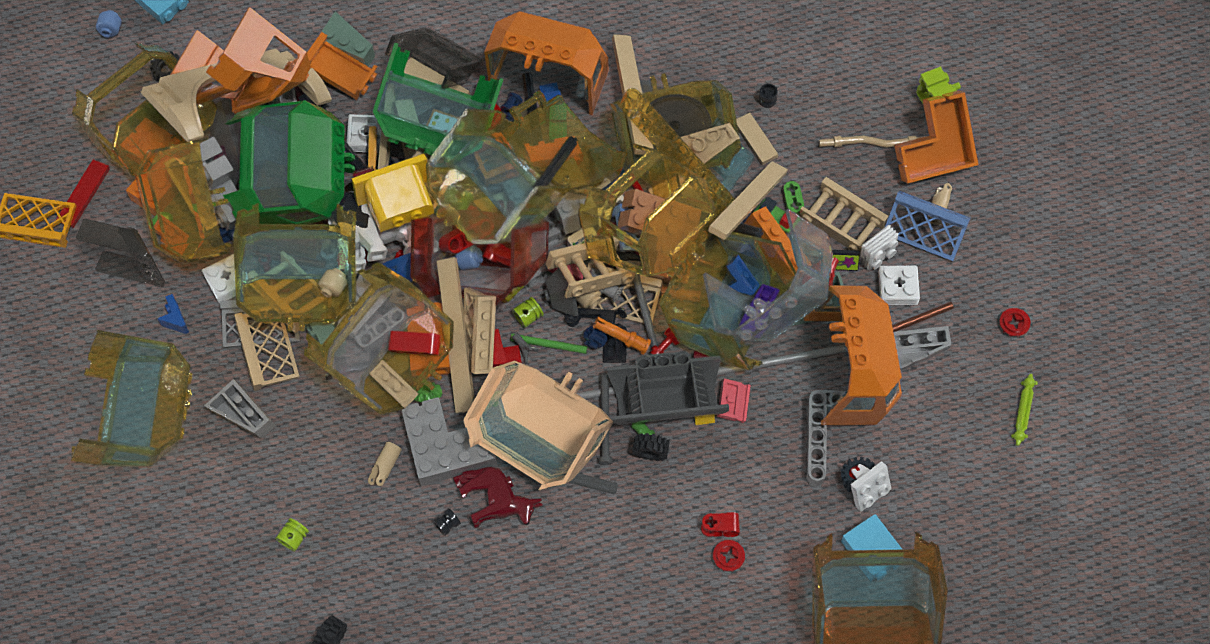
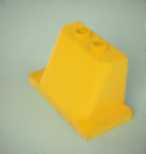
[352,154,434,232]

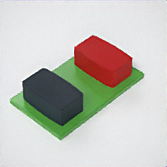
[754,197,799,234]

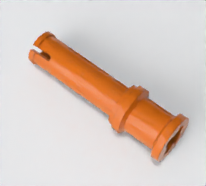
[593,316,651,355]

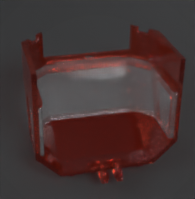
[410,200,549,306]

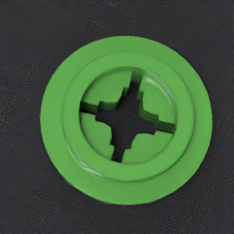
[413,381,442,402]

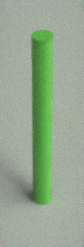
[511,333,587,354]

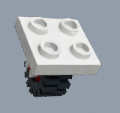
[841,457,891,512]

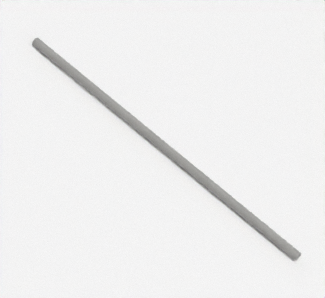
[576,345,848,399]

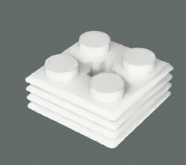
[347,114,381,153]
[859,225,899,271]
[202,253,251,303]
[878,265,920,305]

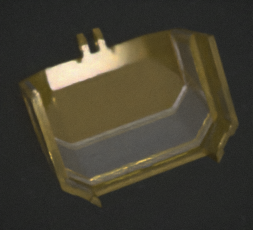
[304,262,454,414]

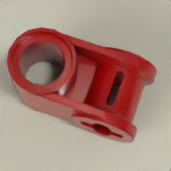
[701,512,740,537]

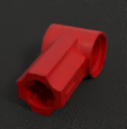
[482,239,521,269]

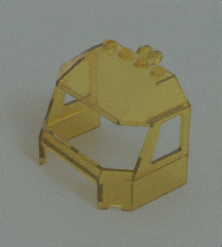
[72,43,217,176]
[134,137,235,262]
[578,143,717,277]

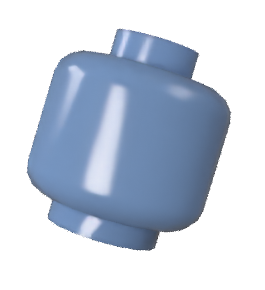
[96,10,122,37]
[453,245,483,271]

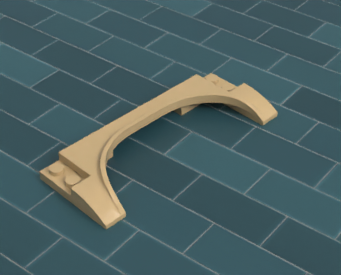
[141,49,332,142]

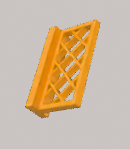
[0,193,76,248]

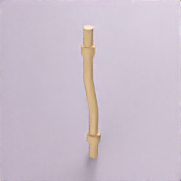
[819,135,926,148]

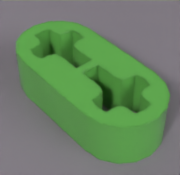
[783,181,804,216]

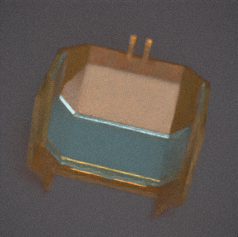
[812,532,948,644]

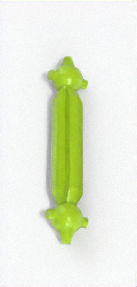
[1011,374,1038,446]

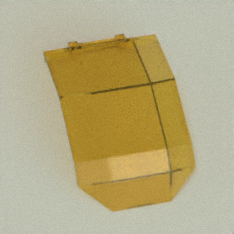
[501,90,627,197]

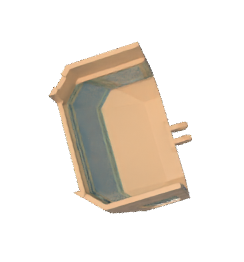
[464,361,613,490]

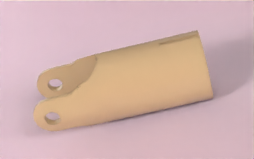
[927,183,952,225]
[368,442,402,486]

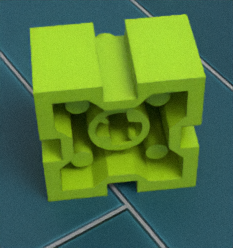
[916,66,961,104]

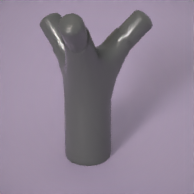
[512,332,536,363]

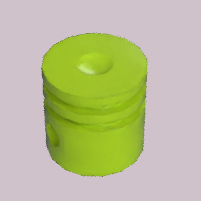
[512,297,544,328]
[276,518,309,552]

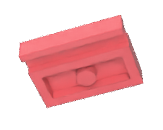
[717,378,751,423]

